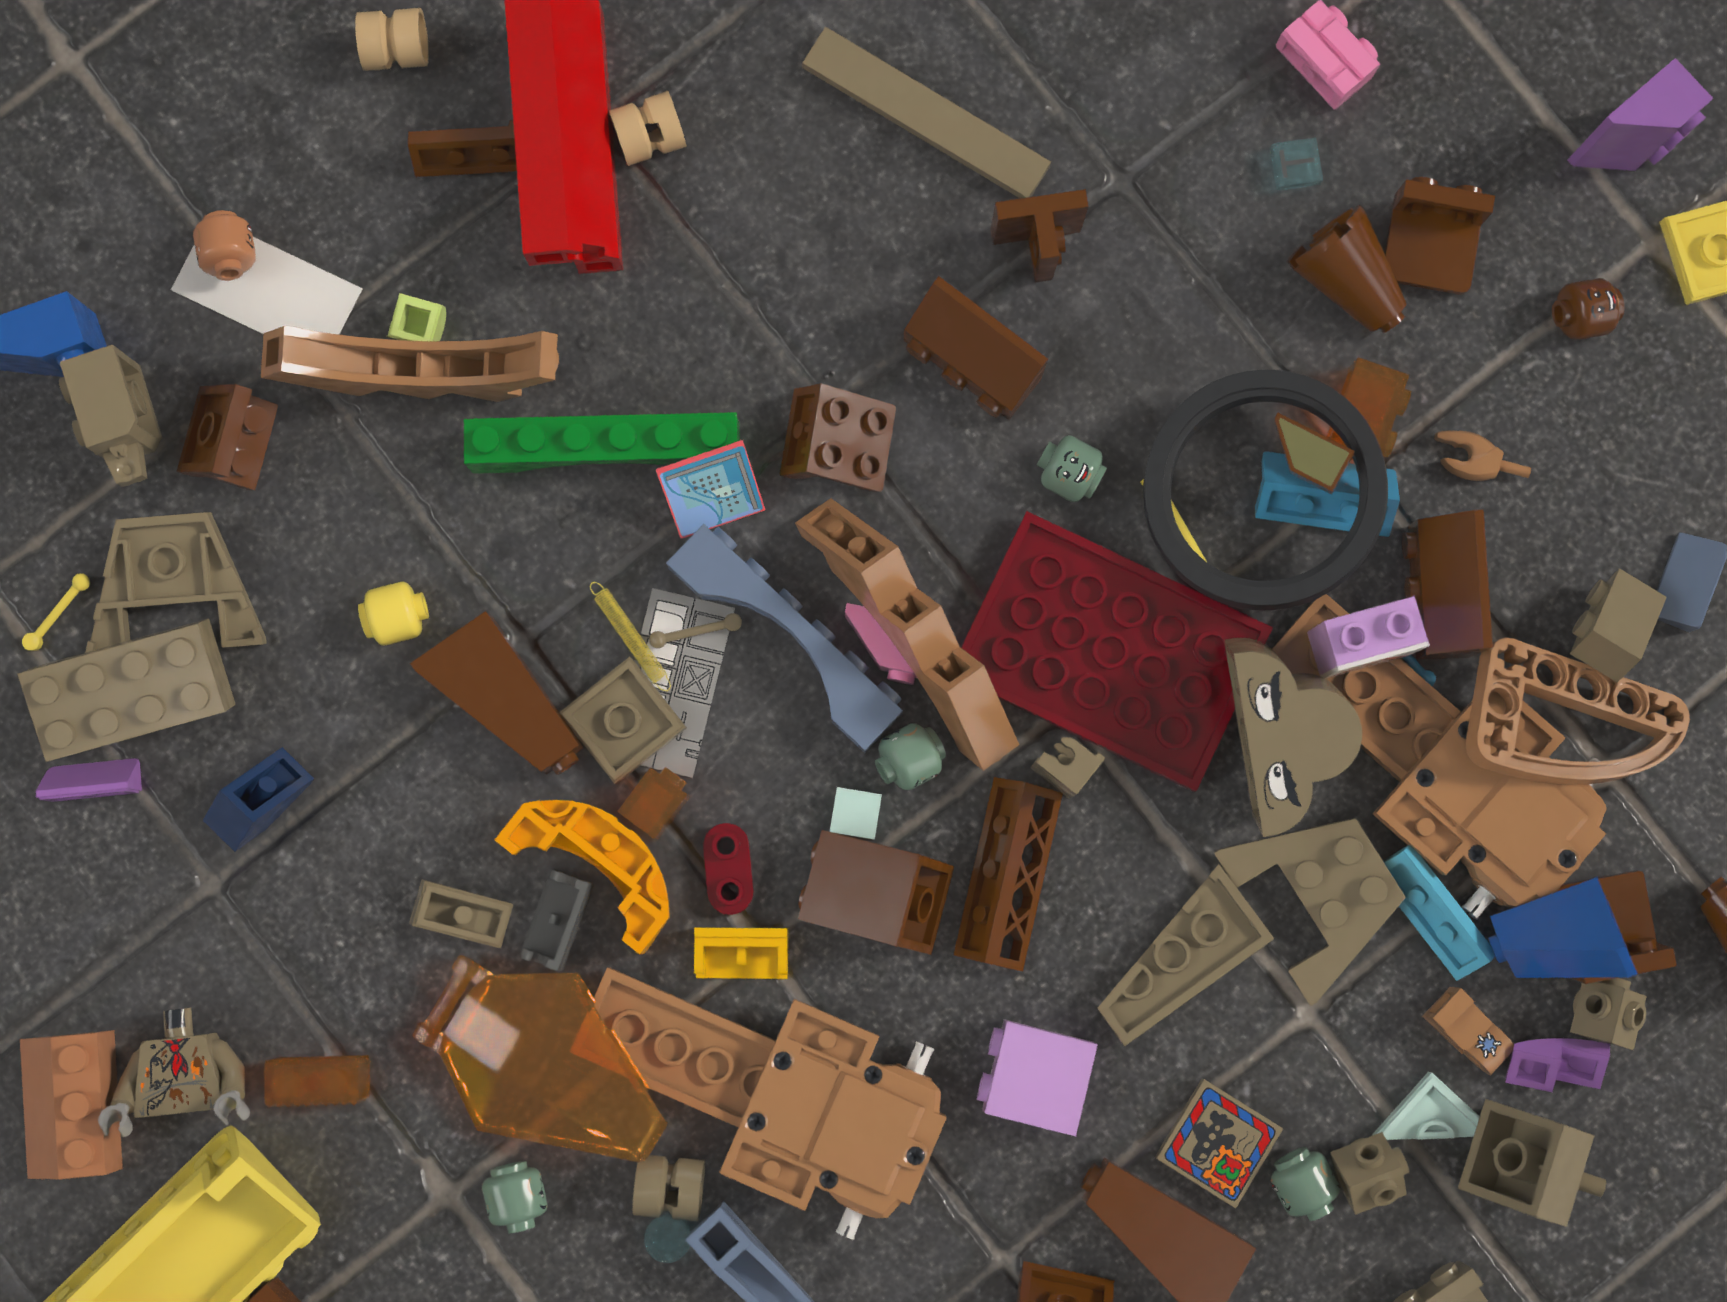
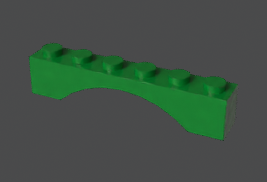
[464,412,740,473]

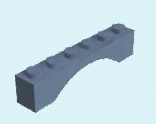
[666,524,903,753]
[685,1201,814,1302]

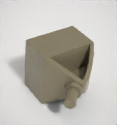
[1458,1099,1606,1227]

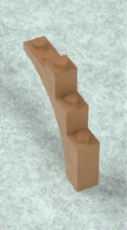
[261,326,559,402]

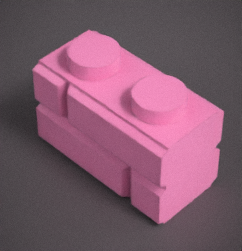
[1276,0,1380,110]

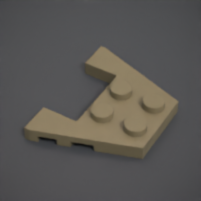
[85,512,267,653]
[1214,818,1406,1006]

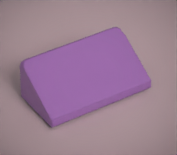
[36,758,142,802]

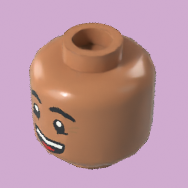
[193,210,256,281]

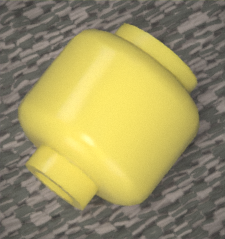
[358,582,429,646]

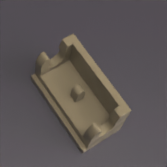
[1030,737,1105,799]

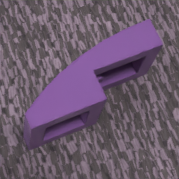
[1505,1038,1610,1092]

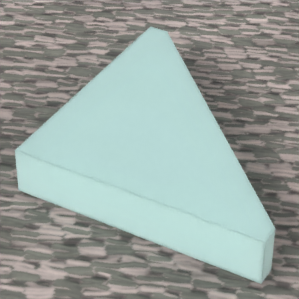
[1372,1072,1480,1140]

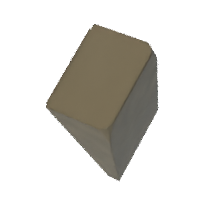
[409,879,513,948]

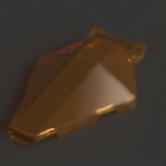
[412,955,668,1162]

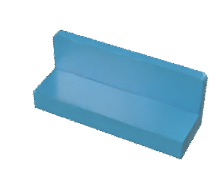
[1255,452,1400,537]

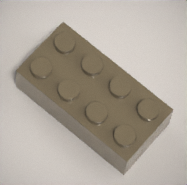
[18,618,236,762]

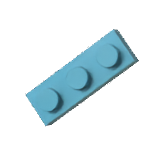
[1383,845,1495,981]

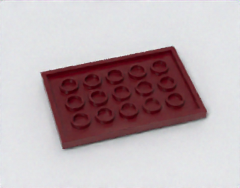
[961,511,1273,792]

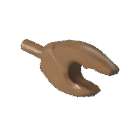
[1434,431,1531,481]

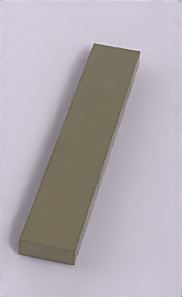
[802,27,1051,199]

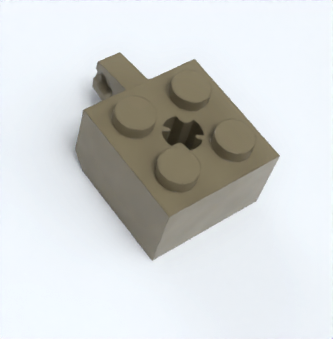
[59,345,162,487]

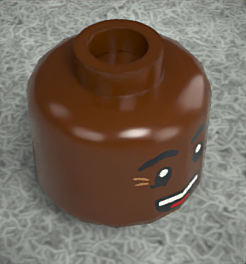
[1552,278,1625,340]

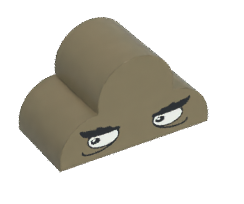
[1224,638,1362,837]

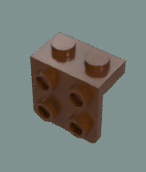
[1384,177,1495,295]

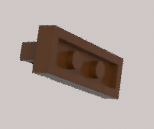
[407,120,517,177]

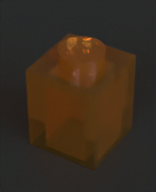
[617,767,691,840]

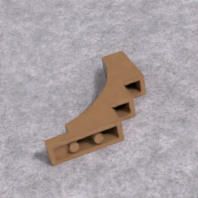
[795,498,1019,771]

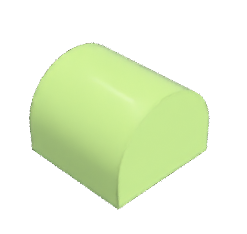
[388,293,446,341]

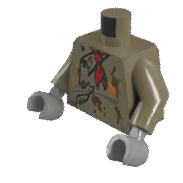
[98,1008,250,1137]

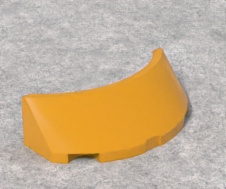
[495,800,670,954]

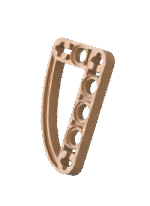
[1466,638,1690,784]

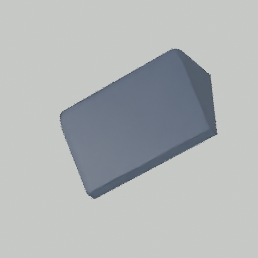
[1656,532,1727,632]

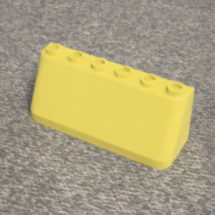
[44,1126,321,1302]

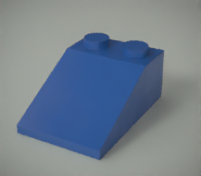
[0,291,107,377]

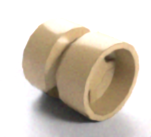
[355,8,429,71]
[609,91,687,166]

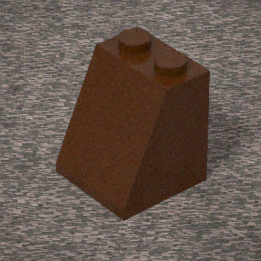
[798,830,955,955]

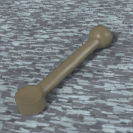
[649,613,742,649]

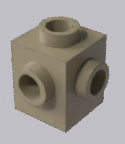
[1570,978,1647,1050]
[1330,1132,1409,1215]

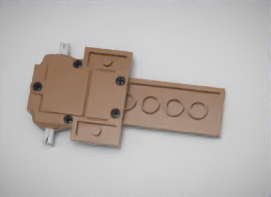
[1271,594,1606,920]
[570,967,947,1240]

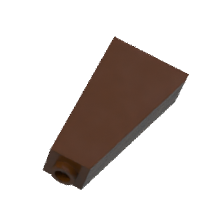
[410,611,584,775]
[1080,1157,1256,1302]

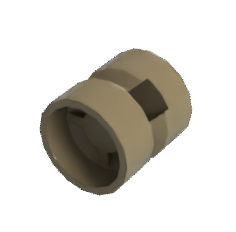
[633,1154,705,1221]

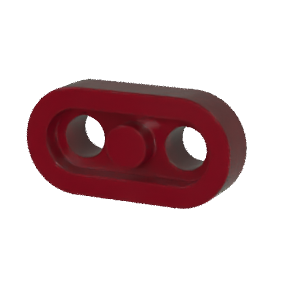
[703,823,754,915]

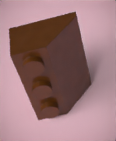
[904,276,1048,420]
[1402,510,1493,660]

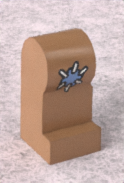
[1422,987,1514,1075]

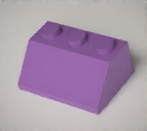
[1568,58,1713,171]

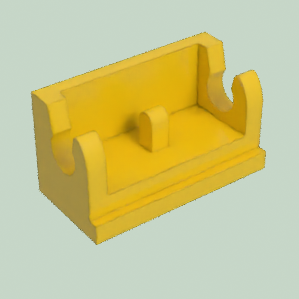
[694,927,788,979]

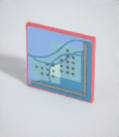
[656,440,765,539]

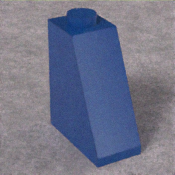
[1489,877,1637,978]

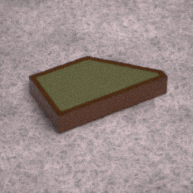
[1274,412,1355,495]

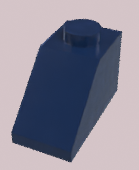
[203,747,314,852]

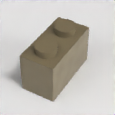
[1570,568,1667,682]

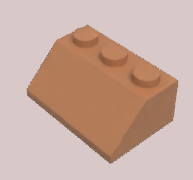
[20,1030,123,1179]

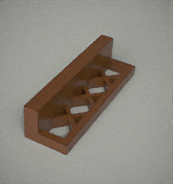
[953,777,1063,972]

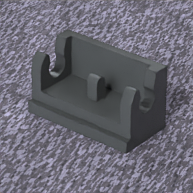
[520,869,595,971]

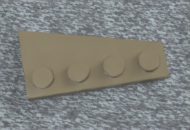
[1097,864,1274,1047]

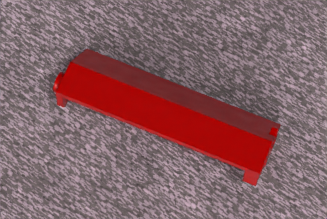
[504,0,623,274]

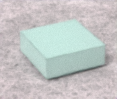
[830,787,882,840]

